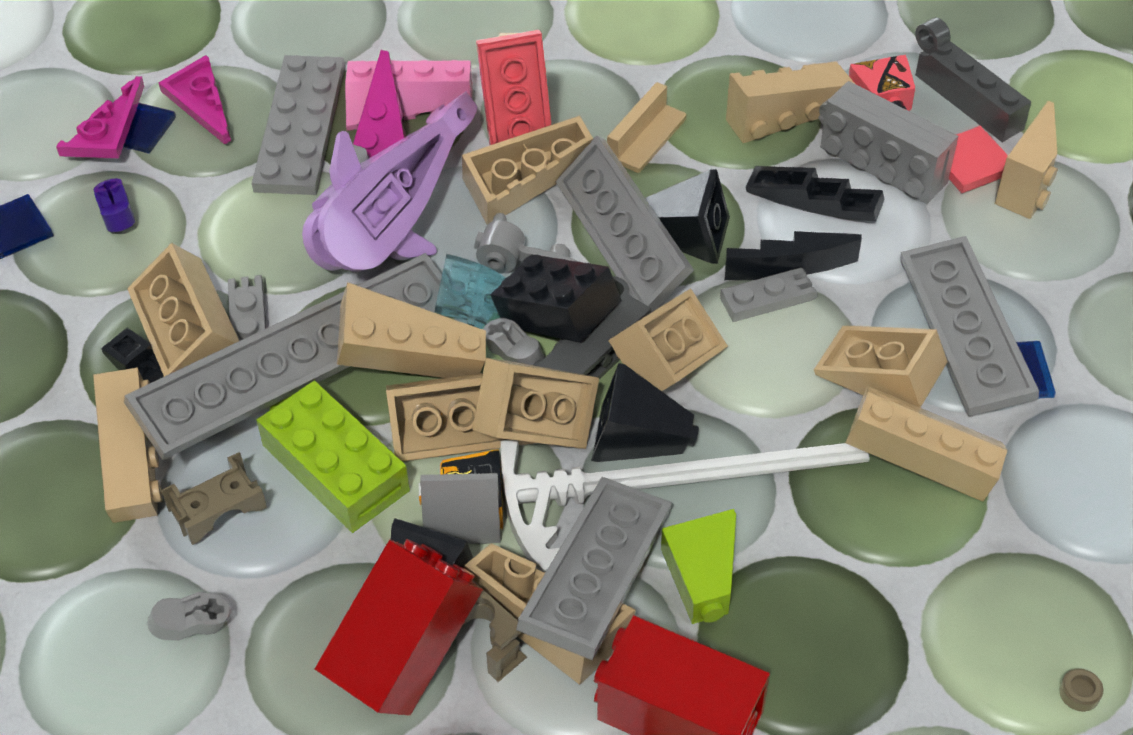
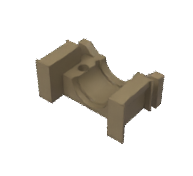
[161,452,267,545]
[464,580,527,682]

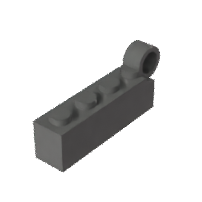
[915,17,1032,143]
[533,276,651,380]

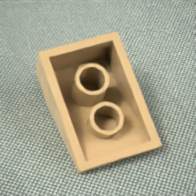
[995,101,1058,219]
[608,288,728,391]
[814,326,947,408]
[473,358,599,449]

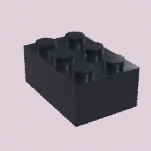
[490,254,621,343]

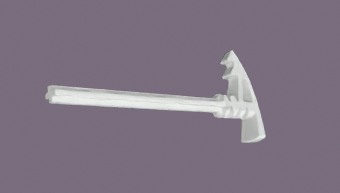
[501,440,870,573]

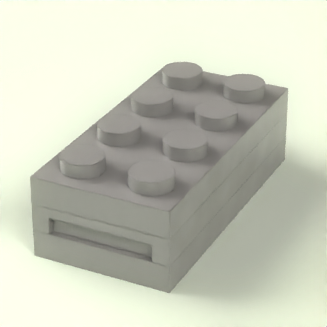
[818,81,959,204]

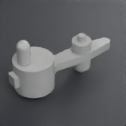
[474,213,580,274]

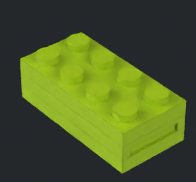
[256,380,410,533]

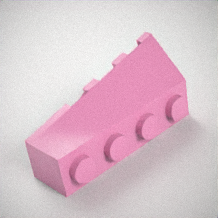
[345,60,473,131]

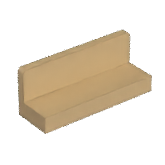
[607,82,686,173]

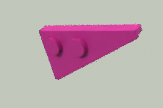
[353,50,406,158]
[158,55,231,144]
[56,76,144,158]

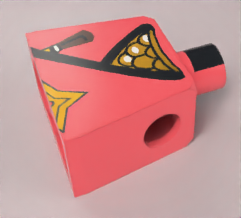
[848,55,915,111]

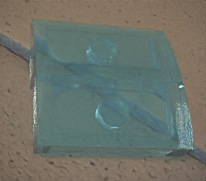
[434,254,506,329]

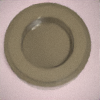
[1059,669,1104,712]

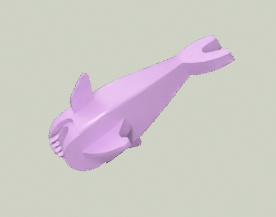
[302,91,477,272]

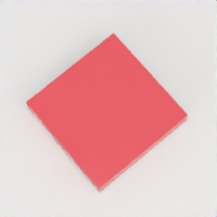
[949,126,1008,193]

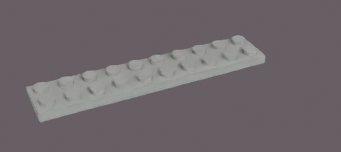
[124,253,464,460]

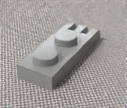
[720,268,818,322]
[228,275,266,341]

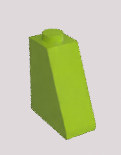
[661,509,736,624]

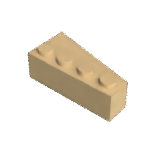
[726,62,855,144]
[462,116,593,225]
[337,282,486,378]
[93,368,163,523]
[464,543,636,685]

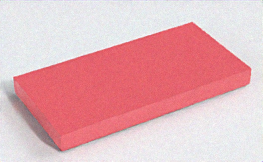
[476,30,552,146]

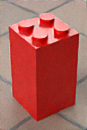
[314,539,483,715]
[594,615,770,735]

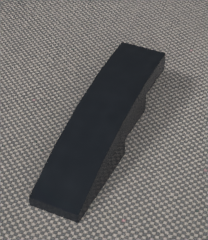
[745,166,885,222]
[724,231,862,280]

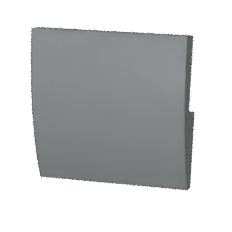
[420,473,500,544]

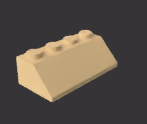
[127,243,239,377]
[386,373,535,461]
[845,385,1008,502]

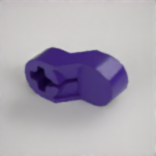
[93,178,135,232]

